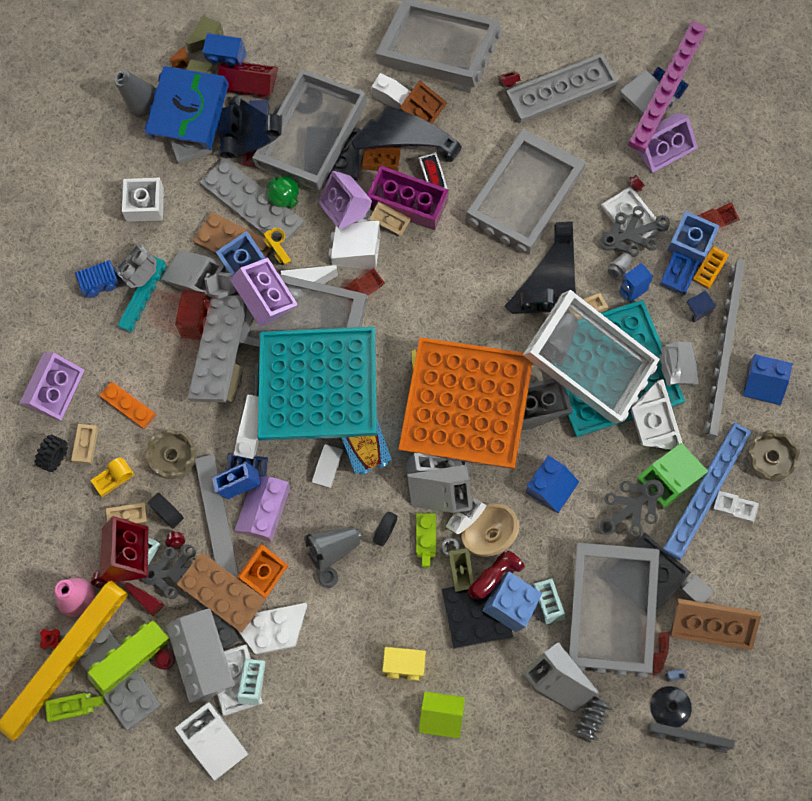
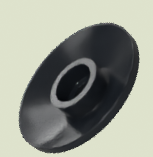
[650,686,692,728]

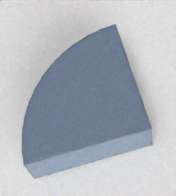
[665,669,687,682]

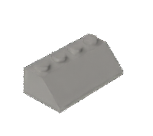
[166,609,235,703]

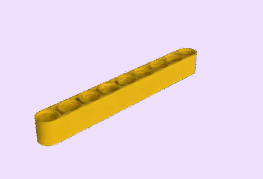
[0,581,128,741]

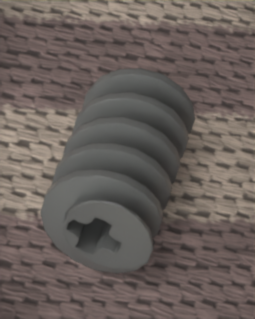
[572,696,612,743]

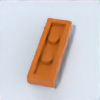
[99,381,156,429]

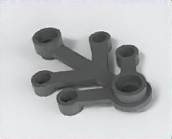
[600,206,670,257]
[599,480,664,536]
[142,545,196,599]

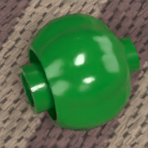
[267,176,299,209]

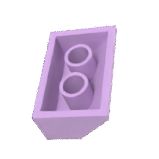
[636,113,698,173]
[318,171,372,229]
[230,258,298,327]
[19,352,85,421]
[234,476,290,543]

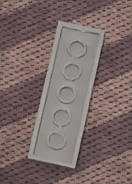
[506,53,618,123]
[200,158,304,246]
[188,296,247,402]
[60,619,162,731]

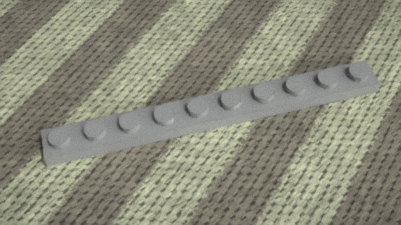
[704,259,745,441]

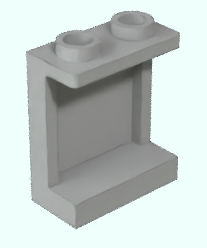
[618,70,676,116]

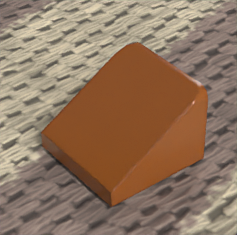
[170,47,189,69]

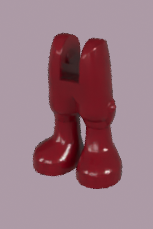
[468,551,525,599]

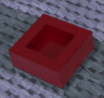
[498,71,521,87]

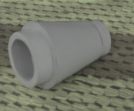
[607,253,632,279]

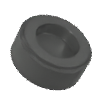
[318,567,338,588]

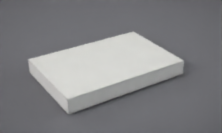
[601,186,661,245]
[218,644,263,716]

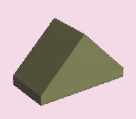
[448,548,474,591]

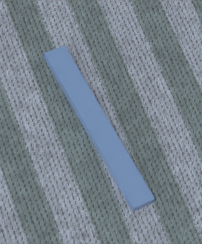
[662,422,751,561]

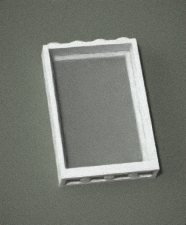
[523,290,659,423]

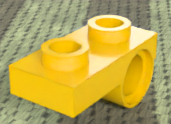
[263,228,291,265]
[90,457,135,497]

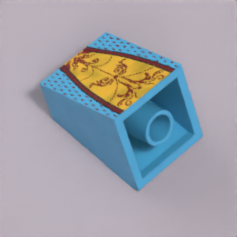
[340,421,392,475]

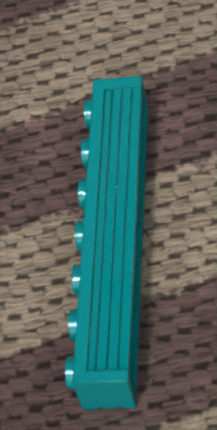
[117,257,166,333]

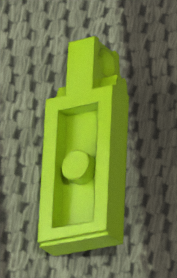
[416,513,436,568]
[45,693,105,723]

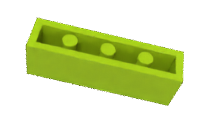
[88,621,169,696]

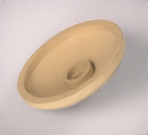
[461,504,519,557]

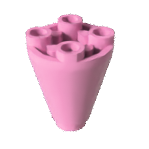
[55,577,96,618]

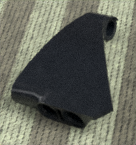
[217,95,283,158]
[352,106,462,162]
[505,221,576,314]

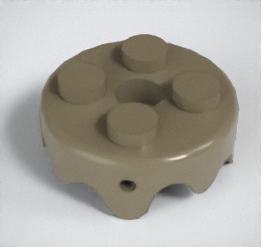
[146,429,196,479]
[748,430,800,481]

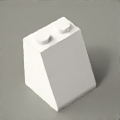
[328,221,380,270]

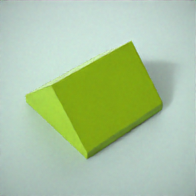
[419,691,465,739]

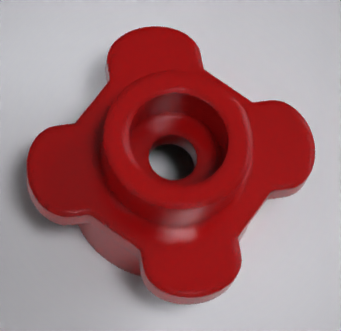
[40,629,60,649]

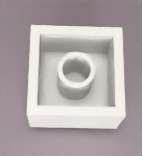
[122,178,164,222]

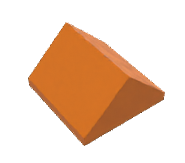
[237,544,289,598]

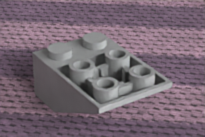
[161,250,227,304]
[407,465,473,513]
[523,643,598,712]

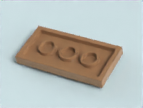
[193,212,273,258]
[177,552,266,633]
[670,599,761,650]

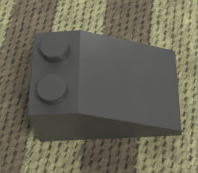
[522,378,573,431]

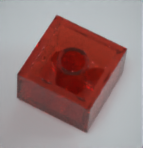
[175,289,210,340]

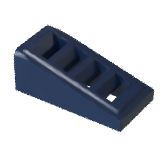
[226,453,268,476]

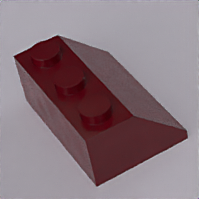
[218,62,278,97]
[100,516,149,583]

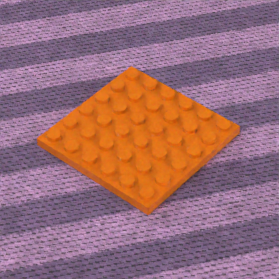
[398,337,533,469]

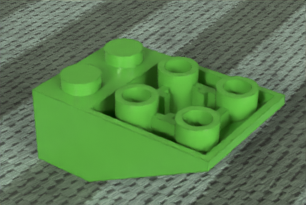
[637,443,708,510]

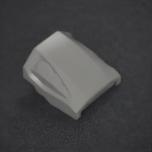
[115,241,156,288]
[659,342,698,387]

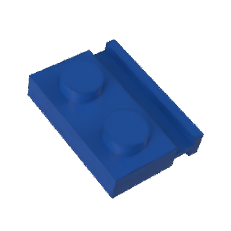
[660,251,699,295]

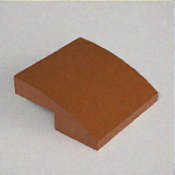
[399,80,447,124]
[362,146,402,171]

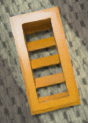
[693,246,729,289]

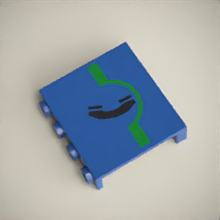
[145,66,229,150]

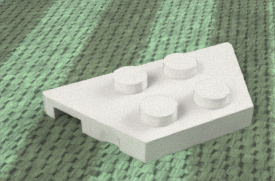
[630,379,683,450]
[238,603,308,655]

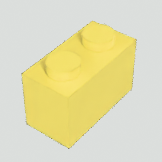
[383,647,426,681]

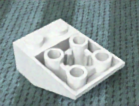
[175,702,248,781]

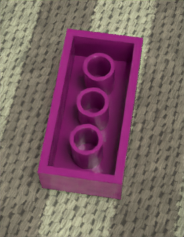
[367,165,449,230]

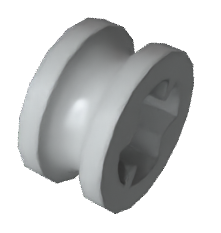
[442,538,459,557]

